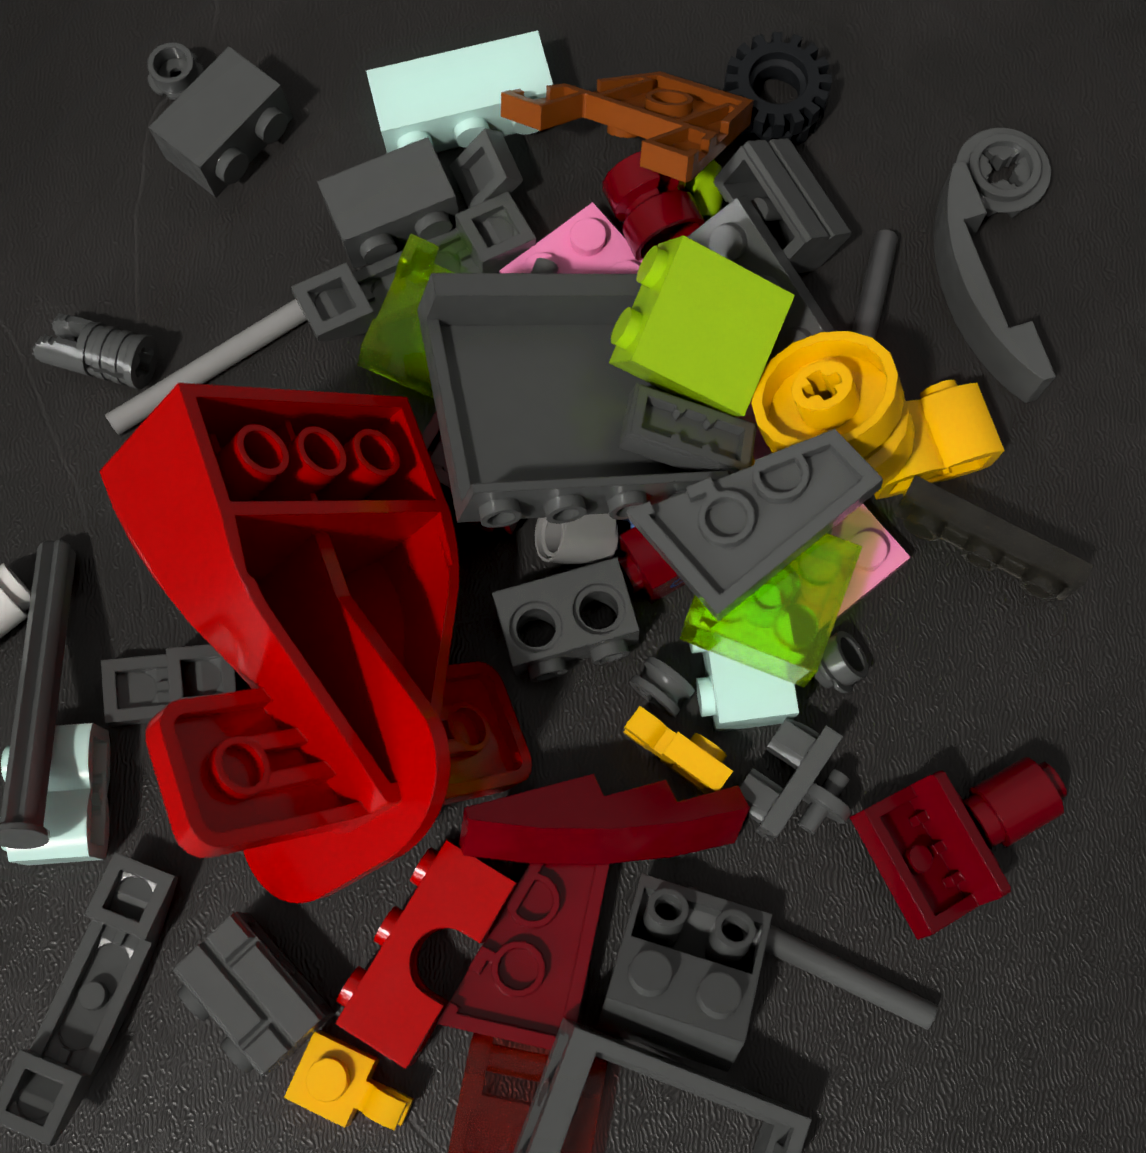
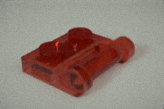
[448,1033,608,1153]

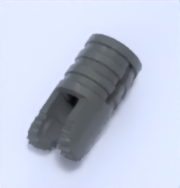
[32,313,158,389]

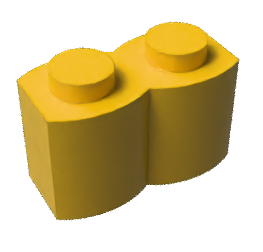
[874,380,1005,499]

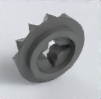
[954,128,1051,219]

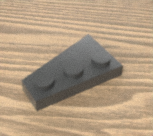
[688,195,835,366]
[626,429,883,622]

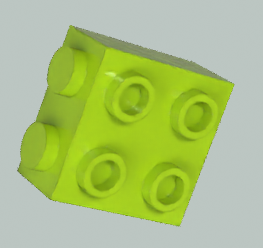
[609,235,795,416]

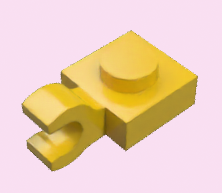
[284,1030,414,1130]

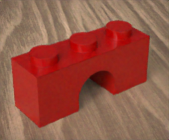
[335,840,518,1069]

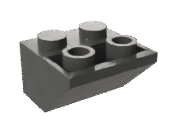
[596,873,772,1072]

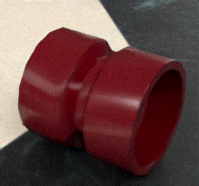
[603,151,705,261]

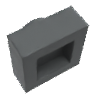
[450,128,524,208]

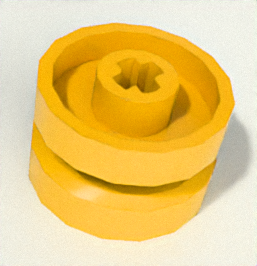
[751,331,915,487]

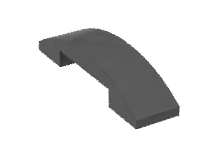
[934,161,1056,403]
[291,191,536,342]
[0,852,178,1146]

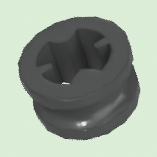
[629,656,695,718]

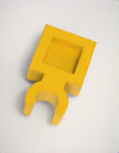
[623,706,733,794]

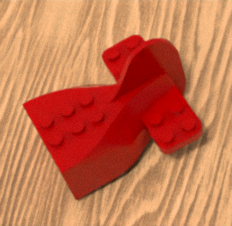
[99,383,532,903]

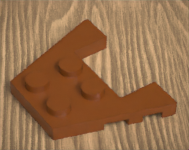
[501,71,754,183]

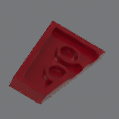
[436,863,610,1050]

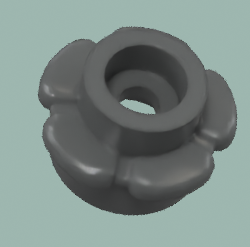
[147,43,204,100]
[809,631,869,694]

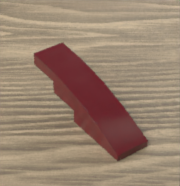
[459,774,750,864]

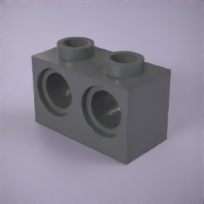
[492,557,640,682]

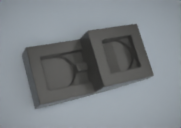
[101,644,236,728]

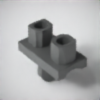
[740,717,852,842]

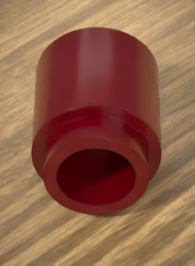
[963,756,1067,849]

